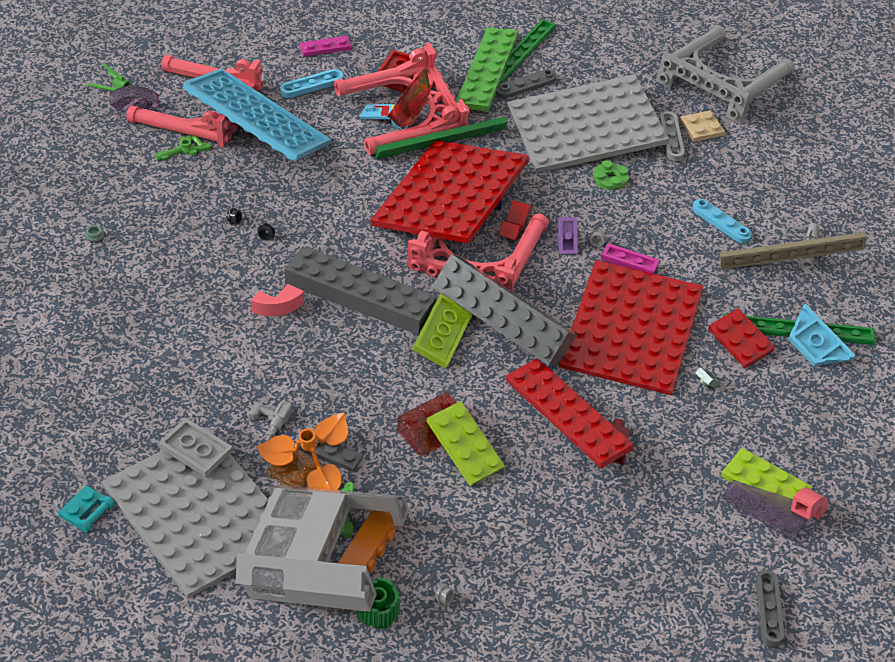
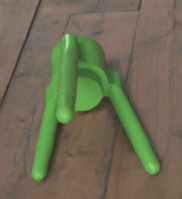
[88,63,131,94]

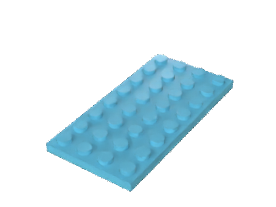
[182,68,331,161]

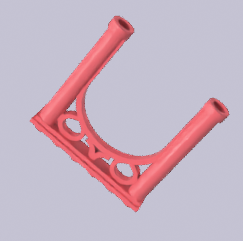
[334,42,470,155]
[126,54,263,148]
[407,214,549,292]

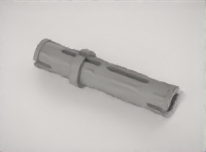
[801,223,820,269]

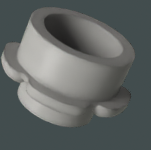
[590,230,607,247]
[435,585,454,606]

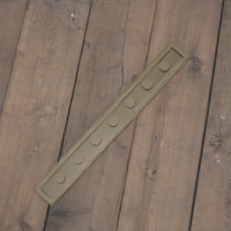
[719,232,866,269]

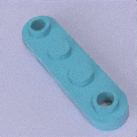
[280,69,343,98]
[692,199,752,243]

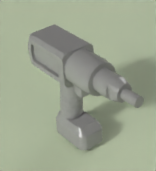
[249,401,293,441]

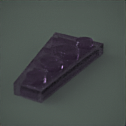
[722,480,808,541]

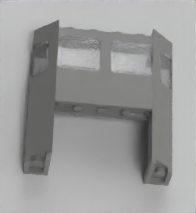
[236,485,409,612]

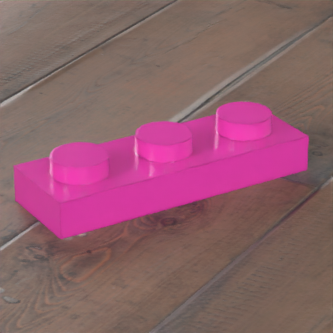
[300,36,351,57]
[601,243,660,274]

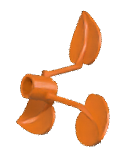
[257,413,348,490]

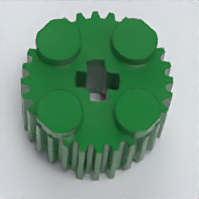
[356,577,400,629]

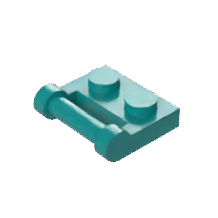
[58,485,115,533]

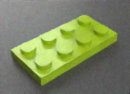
[412,293,472,368]
[426,401,505,486]
[721,448,813,516]

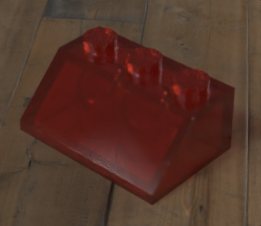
[387,69,431,129]
[397,392,457,457]

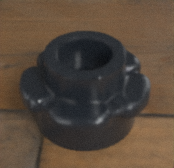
[226,208,242,225]
[258,223,275,241]

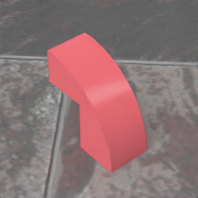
[251,284,304,316]
[791,487,828,520]

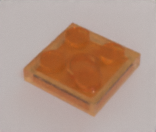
[266,447,324,494]

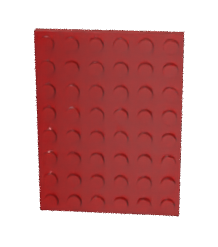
[370,140,529,244]
[558,260,703,396]

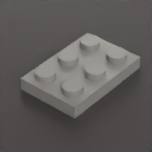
[158,418,233,477]

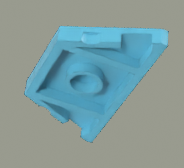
[788,304,856,366]

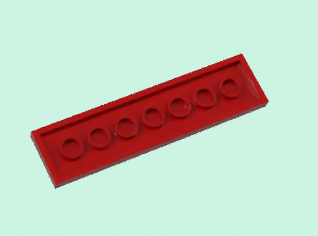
[506,358,634,469]

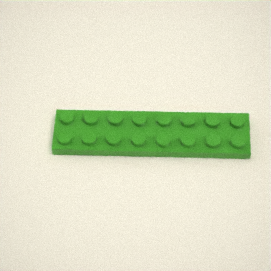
[456,27,519,112]

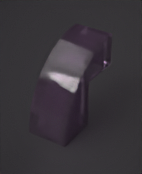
[109,86,159,112]

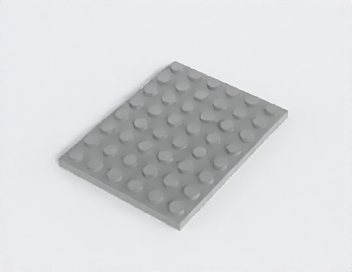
[507,74,669,172]
[101,427,296,599]

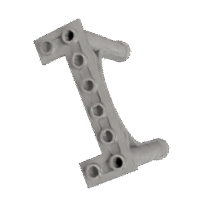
[656,25,795,124]

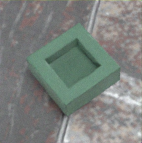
[696,367,721,388]

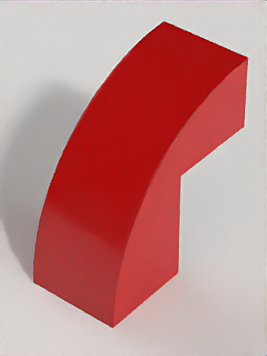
[499,200,533,240]

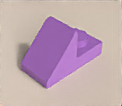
[557,217,578,254]

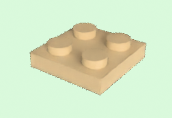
[679,110,725,142]

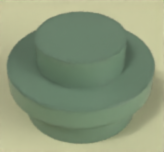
[85,225,104,242]

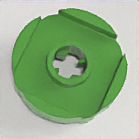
[593,160,629,190]

